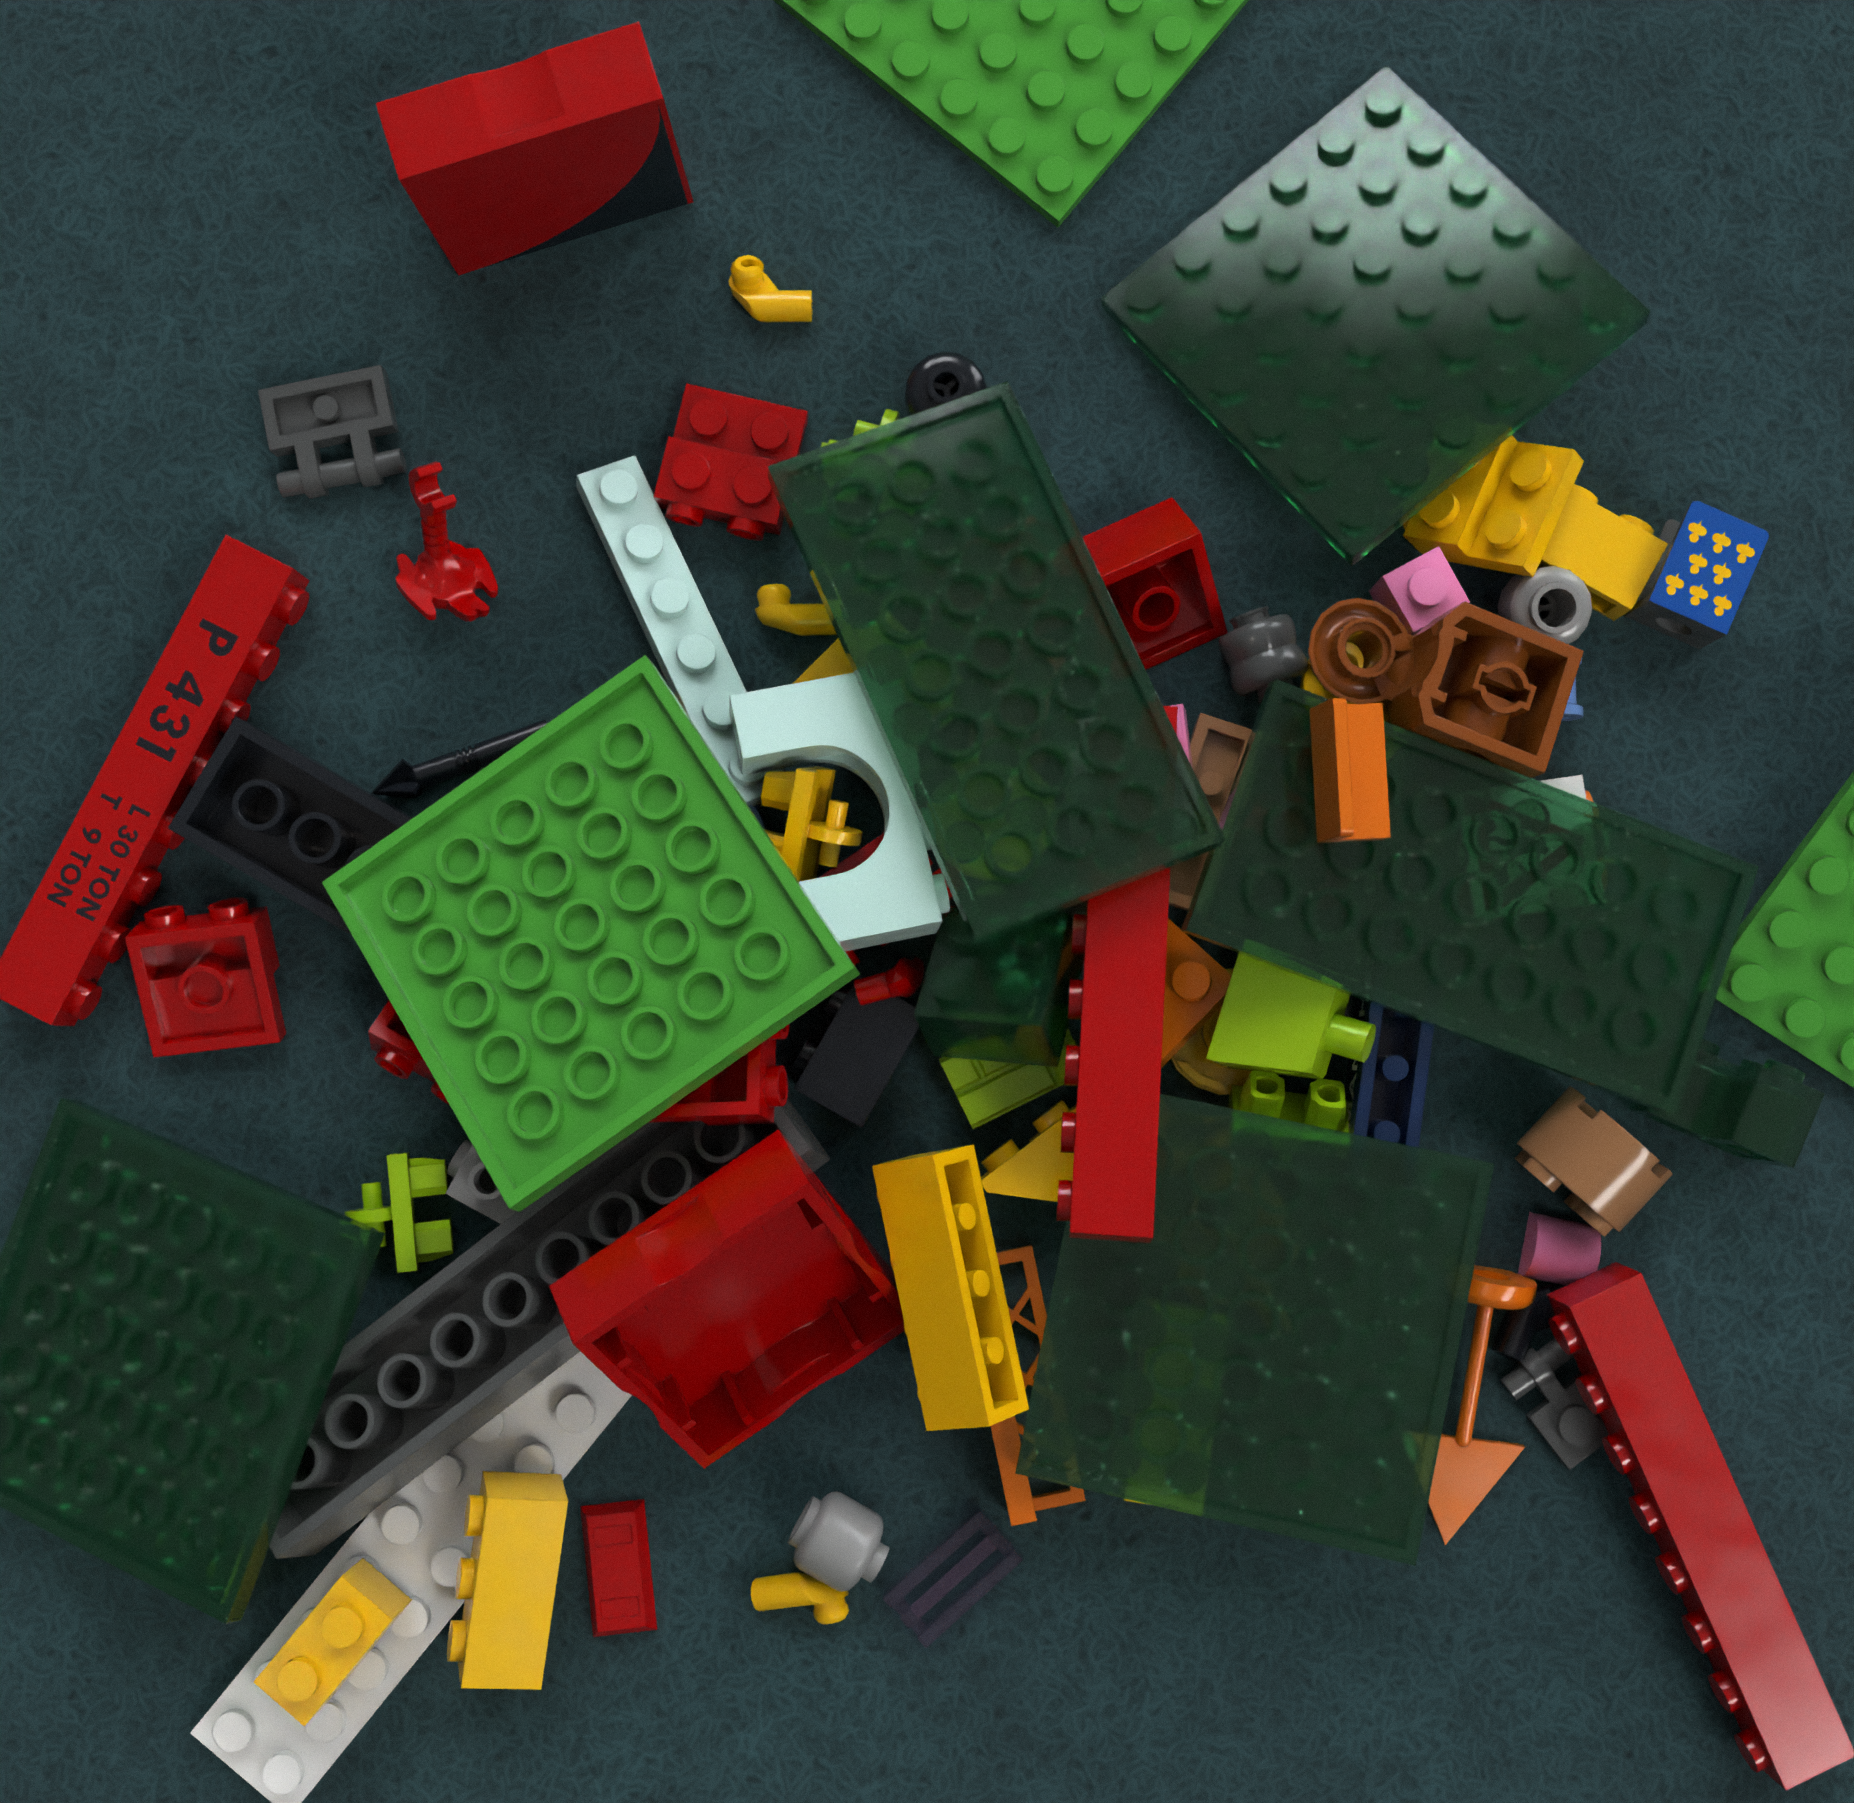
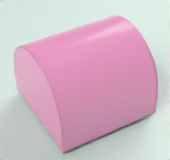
[1518,1212,1601,1286]

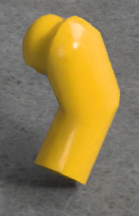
[728,255,812,322]
[755,584,847,636]
[751,1572,849,1625]

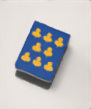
[1625,501,1769,649]

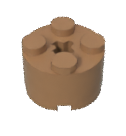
[1514,1086,1673,1237]

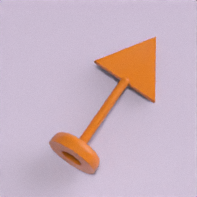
[1399,1263,1537,1545]

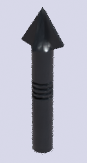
[372,719,547,798]

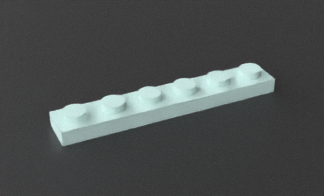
[576,455,784,806]

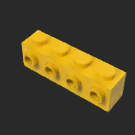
[872,1144,1029,1431]

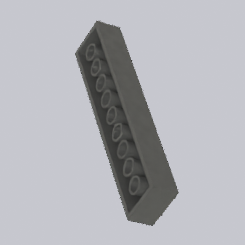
[213,1098,830,1559]

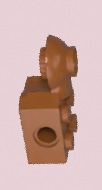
[1308,598,1584,786]

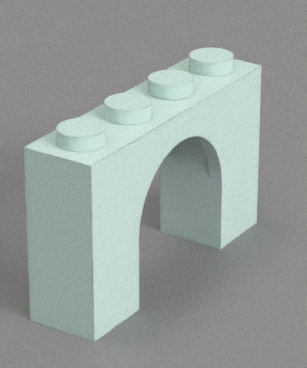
[729,667,950,952]

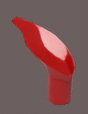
[854,957,924,1006]

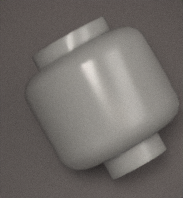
[1497,566,1592,644]
[788,1491,889,1592]

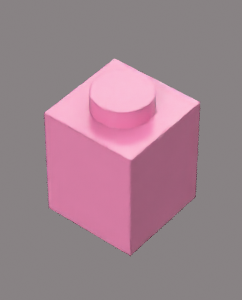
[1369,546,1470,635]

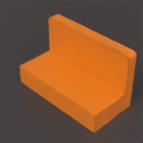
[1309,698,1391,843]

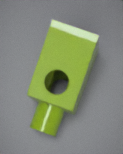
[1206,940,1376,1079]

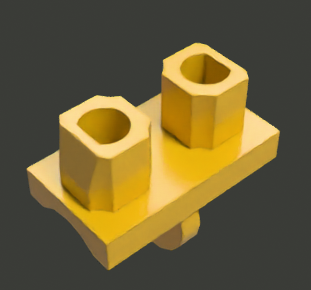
[760,766,863,882]

